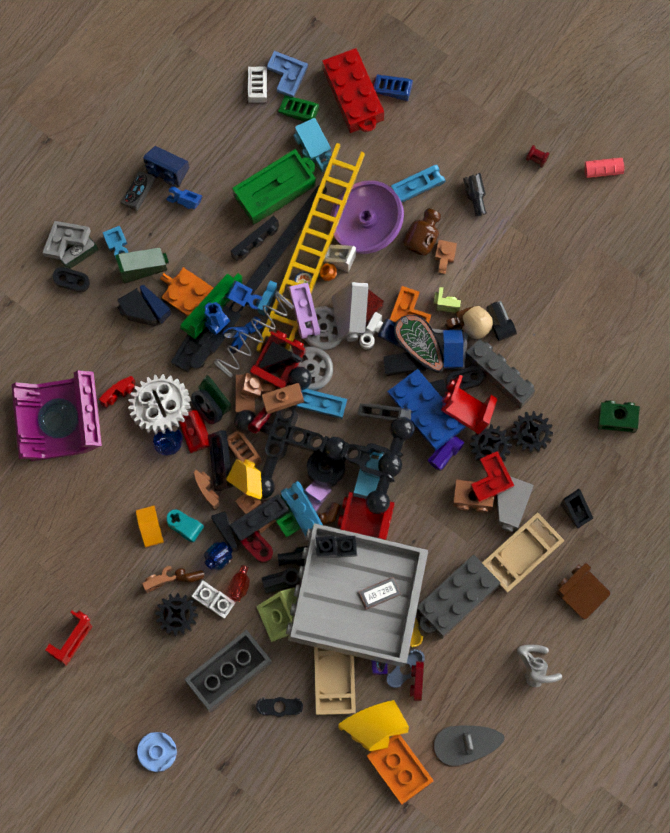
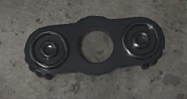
[256,697,303,717]

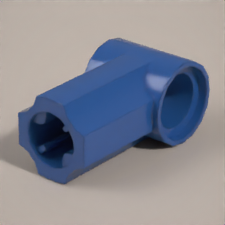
[204,302,230,335]

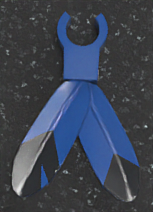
[223,317,263,354]

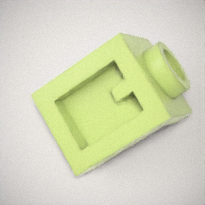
[434,287,461,313]

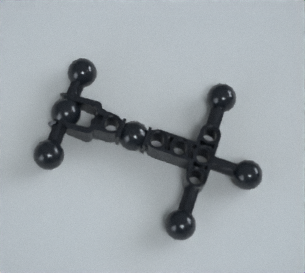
[234,367,415,514]

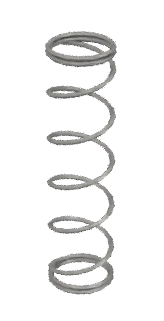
[213,291,294,377]

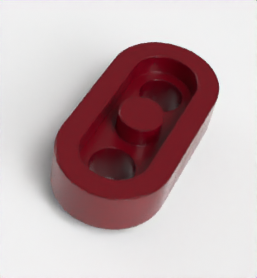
[241,531,273,563]
[410,661,424,701]

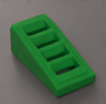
[278,95,319,122]

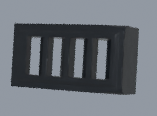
[211,511,238,552]

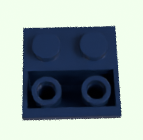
[143,146,190,186]

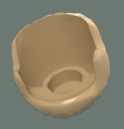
[462,306,493,339]

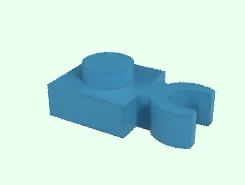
[102,226,128,258]
[256,281,277,316]

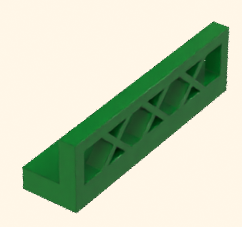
[180,273,242,339]

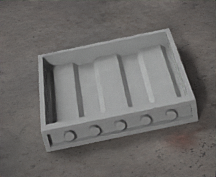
[286,523,428,667]

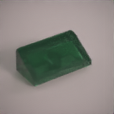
[198,375,232,416]

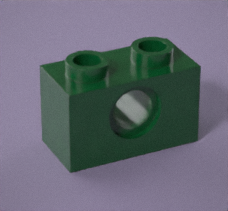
[598,400,640,433]

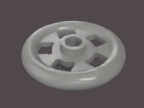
[304,306,343,350]
[298,347,333,391]

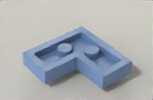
[267,51,308,97]

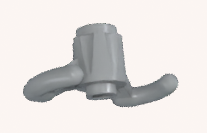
[517,644,562,687]

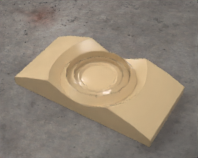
[482,512,564,593]
[314,647,356,715]

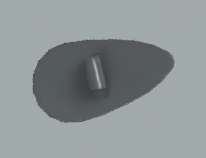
[434,725,504,766]

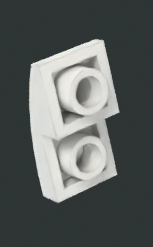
[191,580,236,619]

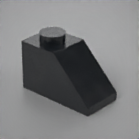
[117,288,157,326]

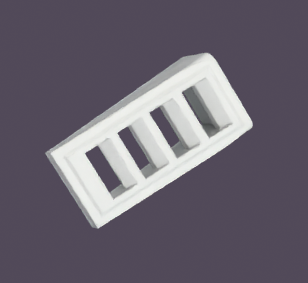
[248,67,267,103]

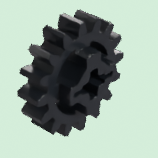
[511,411,553,454]
[470,424,512,465]
[155,593,199,637]

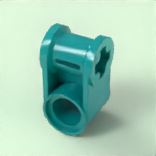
[167,509,204,543]

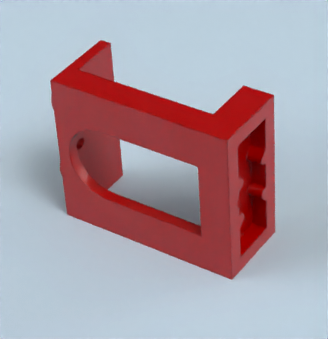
[250,330,306,388]
[45,610,93,666]

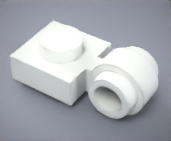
[359,312,383,350]

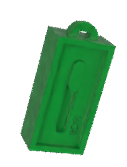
[232,149,316,225]

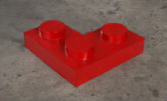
[471,451,515,503]

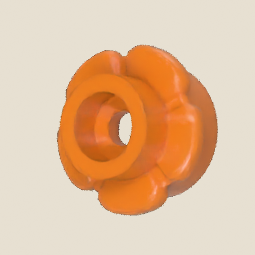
[320,263,337,281]

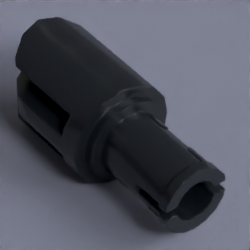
[463,173,487,217]
[277,546,308,566]

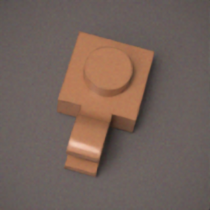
[435,240,457,274]
[240,373,276,398]
[142,566,176,593]

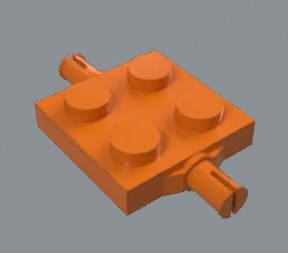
[160,267,213,316]

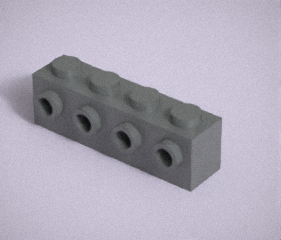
[466,339,535,409]

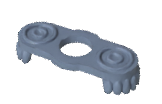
[387,649,425,688]

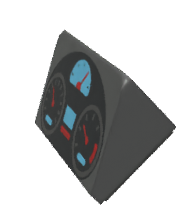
[121,171,155,211]

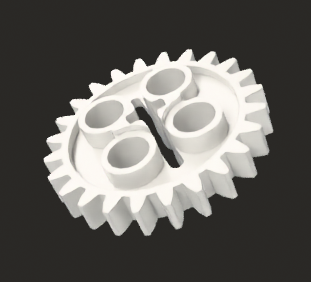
[128,374,191,434]

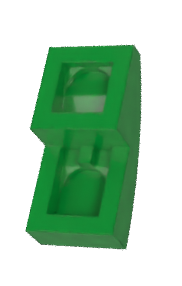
[275,495,301,537]

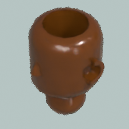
[403,208,441,256]

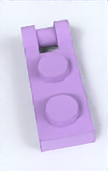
[288,282,320,339]

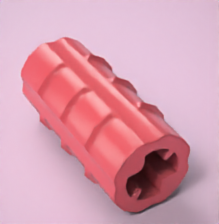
[584,157,624,178]

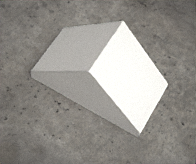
[324,245,356,273]

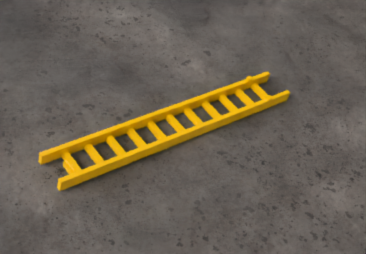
[256,143,365,352]

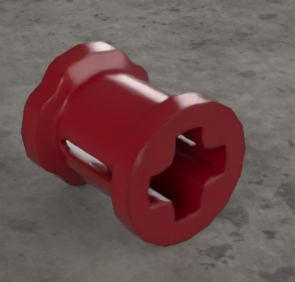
[526,145,550,168]

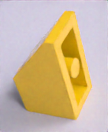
[226,459,262,499]

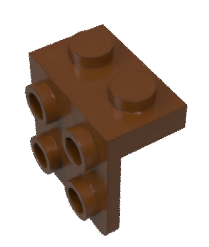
[556,563,610,620]

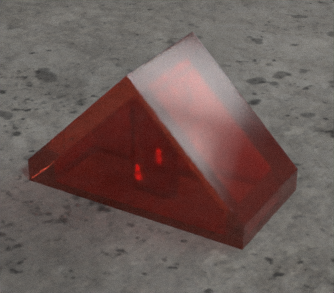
[366,289,384,327]

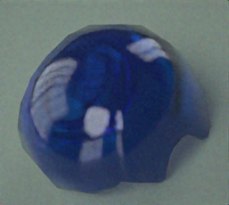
[153,428,183,456]

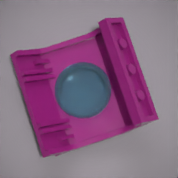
[11,370,102,461]

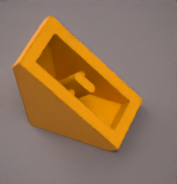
[136,506,164,548]

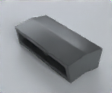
[358,403,411,421]

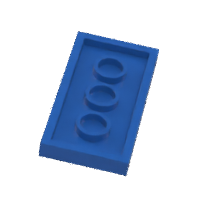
[387,369,466,451]

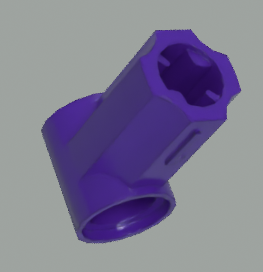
[428,436,465,471]

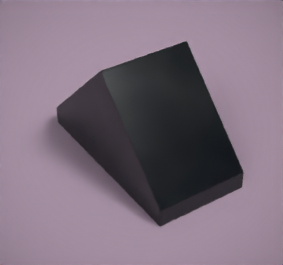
[260,342,302,373]
[560,489,593,528]

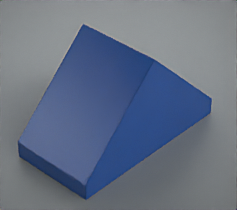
[443,330,463,368]

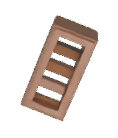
[227,431,262,467]

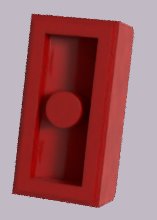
[179,410,209,453]

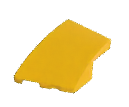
[338,700,409,751]

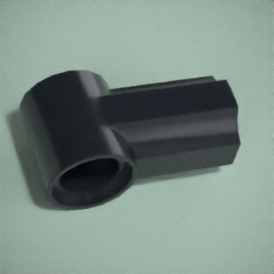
[486,301,517,341]
[262,568,301,594]

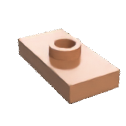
[236,375,255,413]
[262,383,304,414]

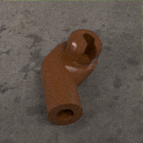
[317,502,341,525]
[175,568,204,583]

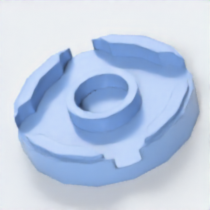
[137,732,177,772]

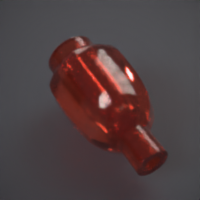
[228,565,250,601]

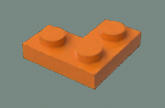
[390,286,431,323]

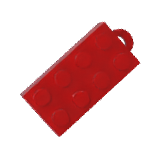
[322,48,384,133]

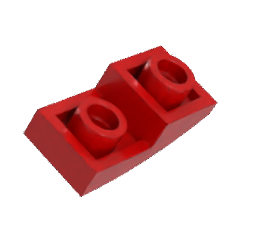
[99,376,136,408]

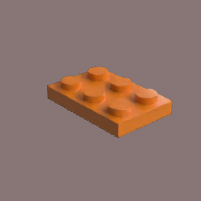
[366,734,434,805]

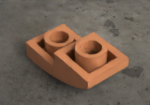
[194,470,220,510]

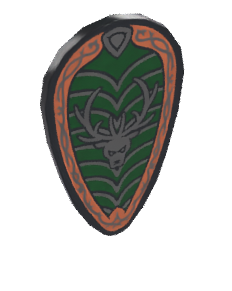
[394,314,444,373]

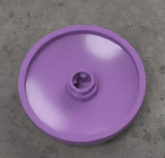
[330,181,404,254]

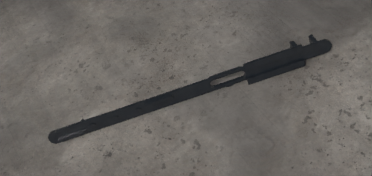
[190,185,327,369]

